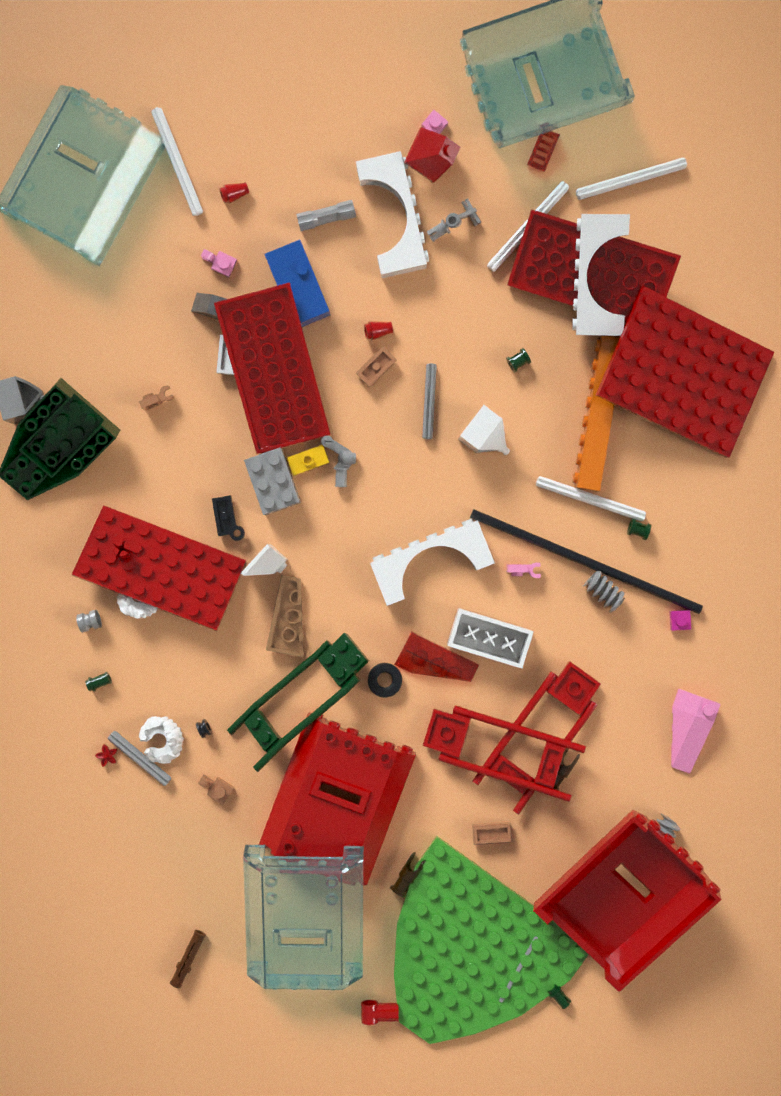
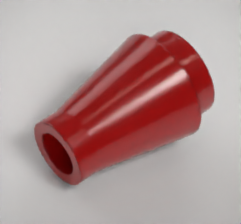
[219,182,249,204]
[364,321,393,340]

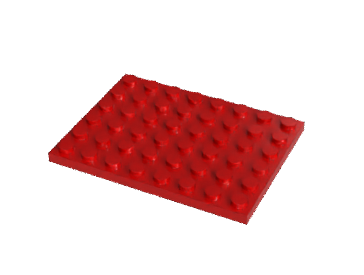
[595,286,774,458]

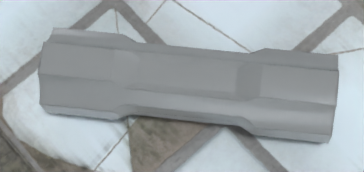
[296,200,356,231]

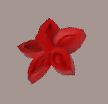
[95,744,118,767]

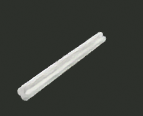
[151,107,203,216]
[576,157,687,200]
[487,181,569,272]
[536,476,646,521]

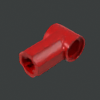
[361,1000,399,1025]

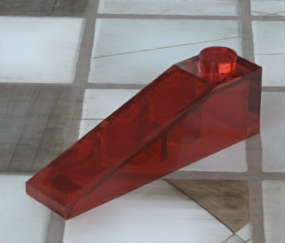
[394,630,479,682]

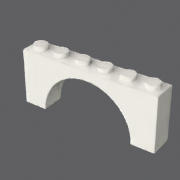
[356,151,429,278]
[572,214,630,336]
[370,518,494,606]

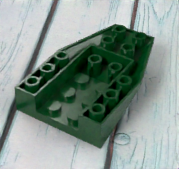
[0,378,121,500]

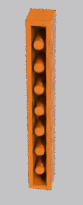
[572,335,620,492]

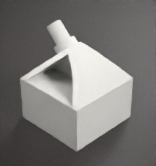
[458,405,510,455]

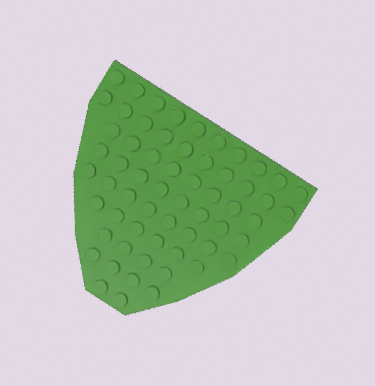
[394,836,589,1044]

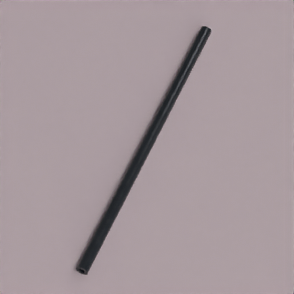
[470,509,703,614]

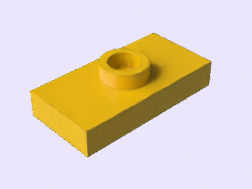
[287,445,329,476]

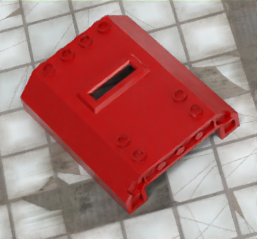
[259,711,416,886]
[533,810,722,992]

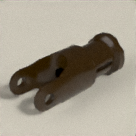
[553,748,580,791]
[390,852,426,898]

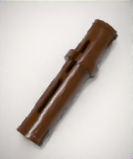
[170,930,206,988]

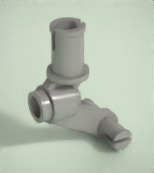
[427,199,481,242]
[321,436,356,487]

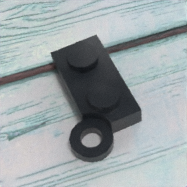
[212,495,245,541]

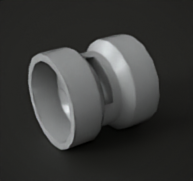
[76,610,102,633]

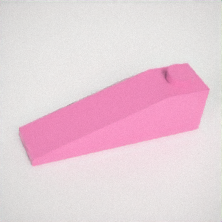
[671,689,720,773]

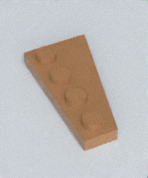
[266,575,304,657]

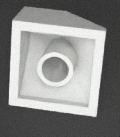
[241,544,288,576]

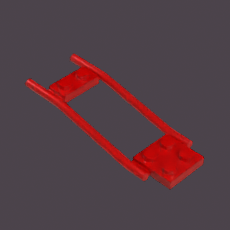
[472,661,601,815]
[423,705,586,802]

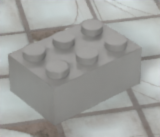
[244,447,301,516]

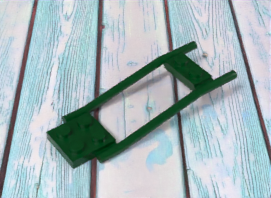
[227,633,369,772]

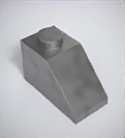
[191,293,226,319]

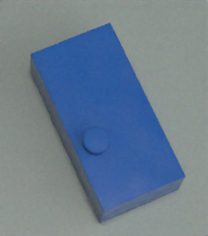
[264,240,330,327]

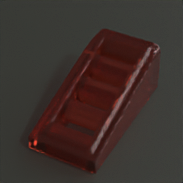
[527,127,560,172]

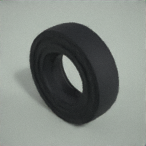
[368,663,402,698]

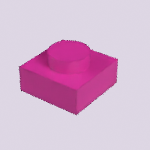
[669,610,691,631]

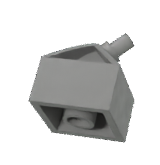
[0,376,44,425]

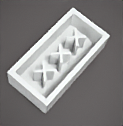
[447,608,534,669]

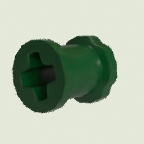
[506,348,531,373]
[627,518,651,540]

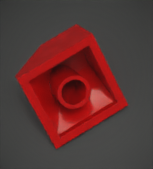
[404,127,461,182]

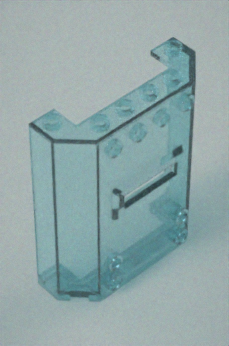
[460,0,635,149]
[0,85,165,267]
[243,845,364,990]

